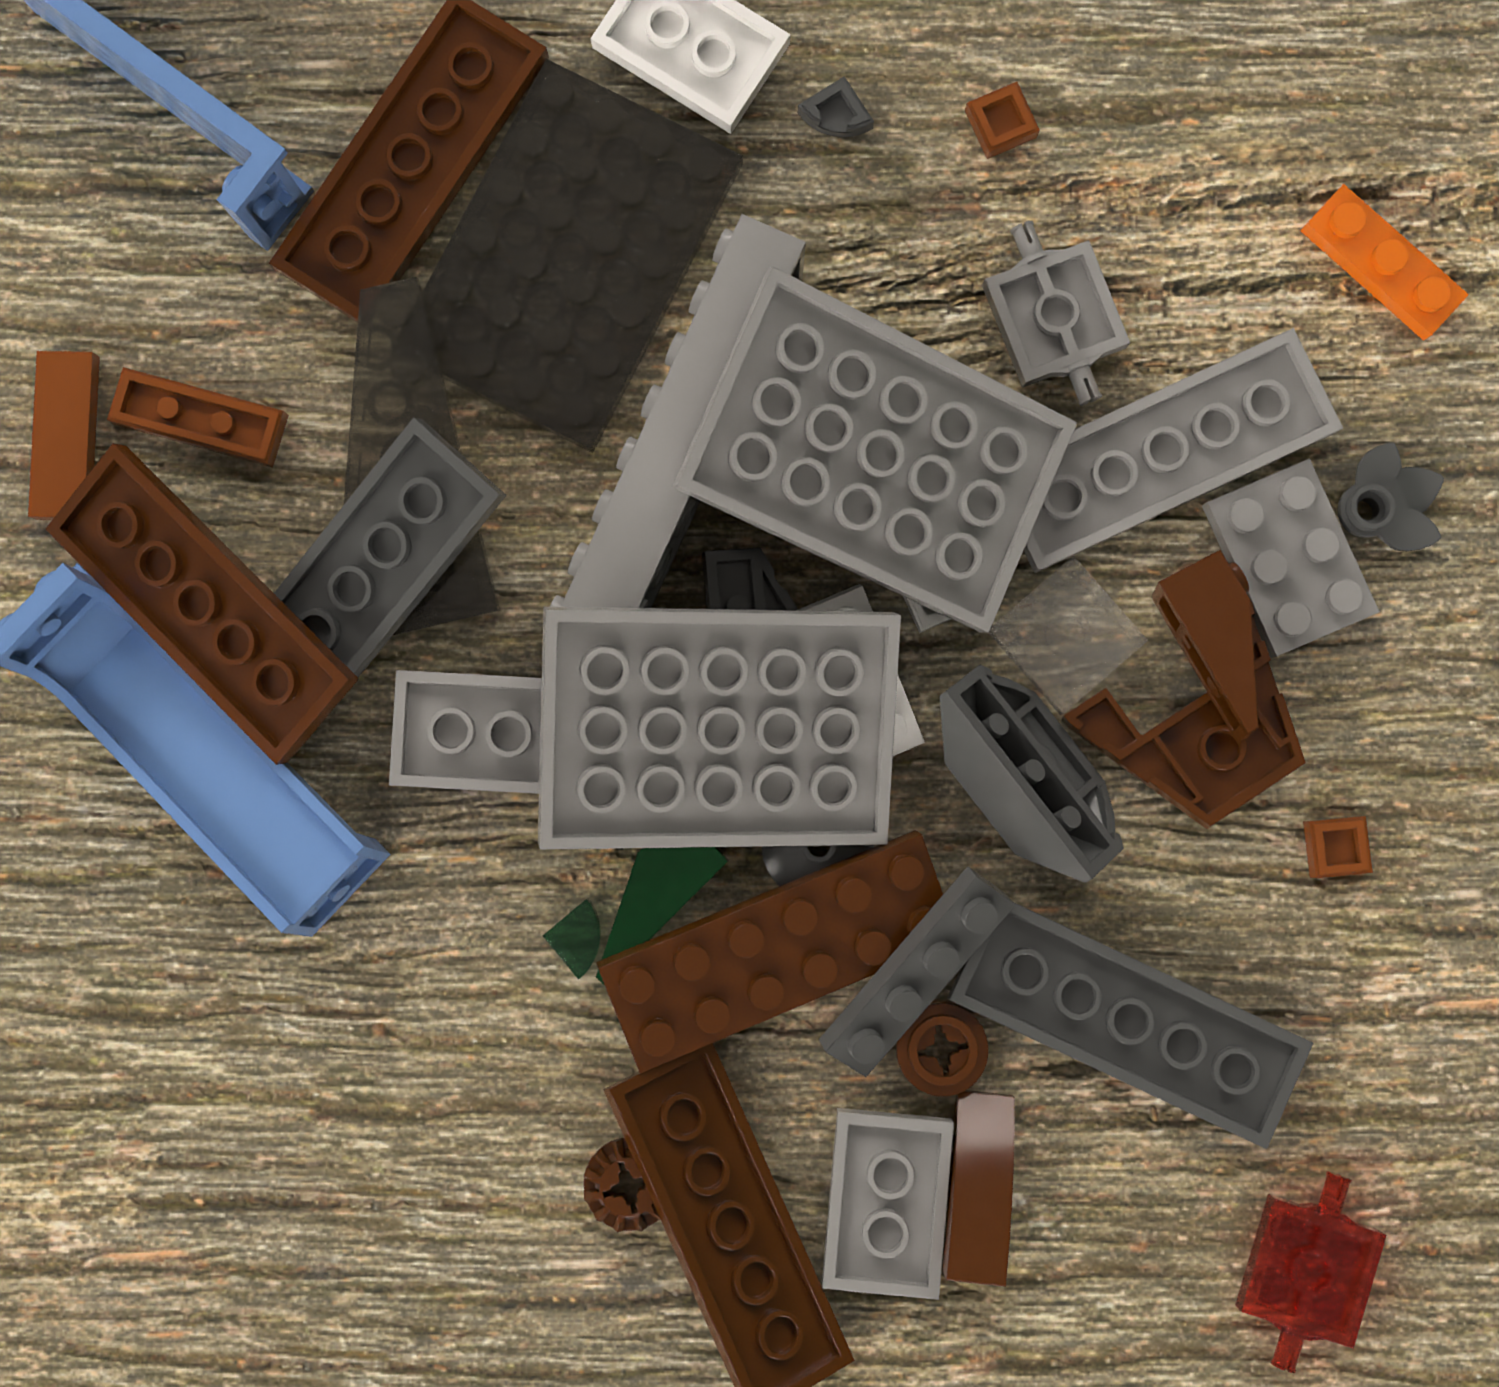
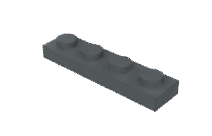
[818,866,1015,1077]

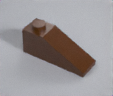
[1151,550,1259,743]

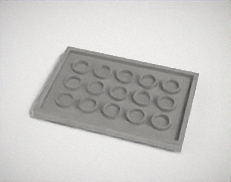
[672,266,1077,633]
[538,606,901,850]

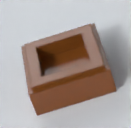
[965,82,1040,159]
[1303,816,1373,878]

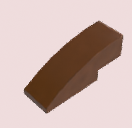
[942,1090,1015,1287]

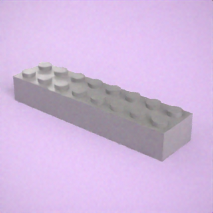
[550,214,806,608]

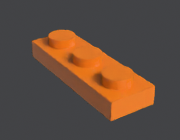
[1300,184,1469,341]

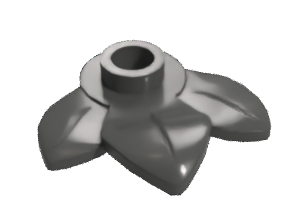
[1337,442,1444,552]

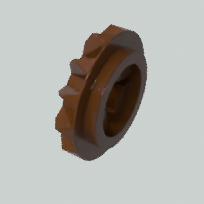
[896,1003,989,1096]
[584,1138,661,1233]

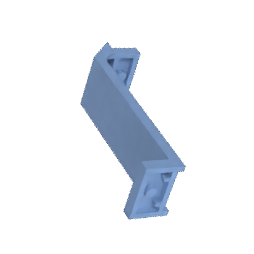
[24,0,314,251]
[0,563,391,937]

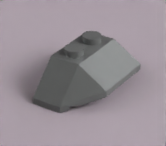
[940,664,1124,883]

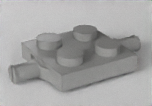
[982,221,1130,406]

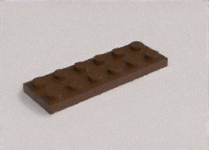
[269,0,549,329]
[46,443,359,765]
[596,830,943,1074]
[603,1043,855,1387]

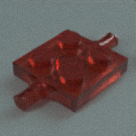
[1235,1171,1387,1373]

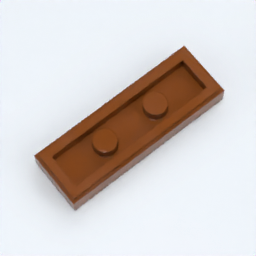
[28,351,100,520]
[107,367,289,468]

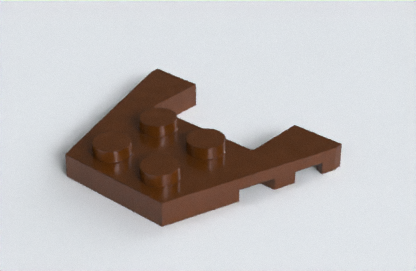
[1062,600,1306,829]

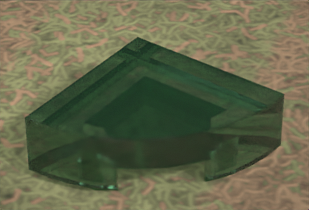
[543,898,601,980]

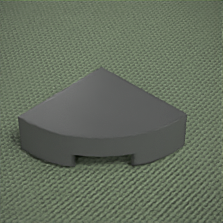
[797,76,874,137]

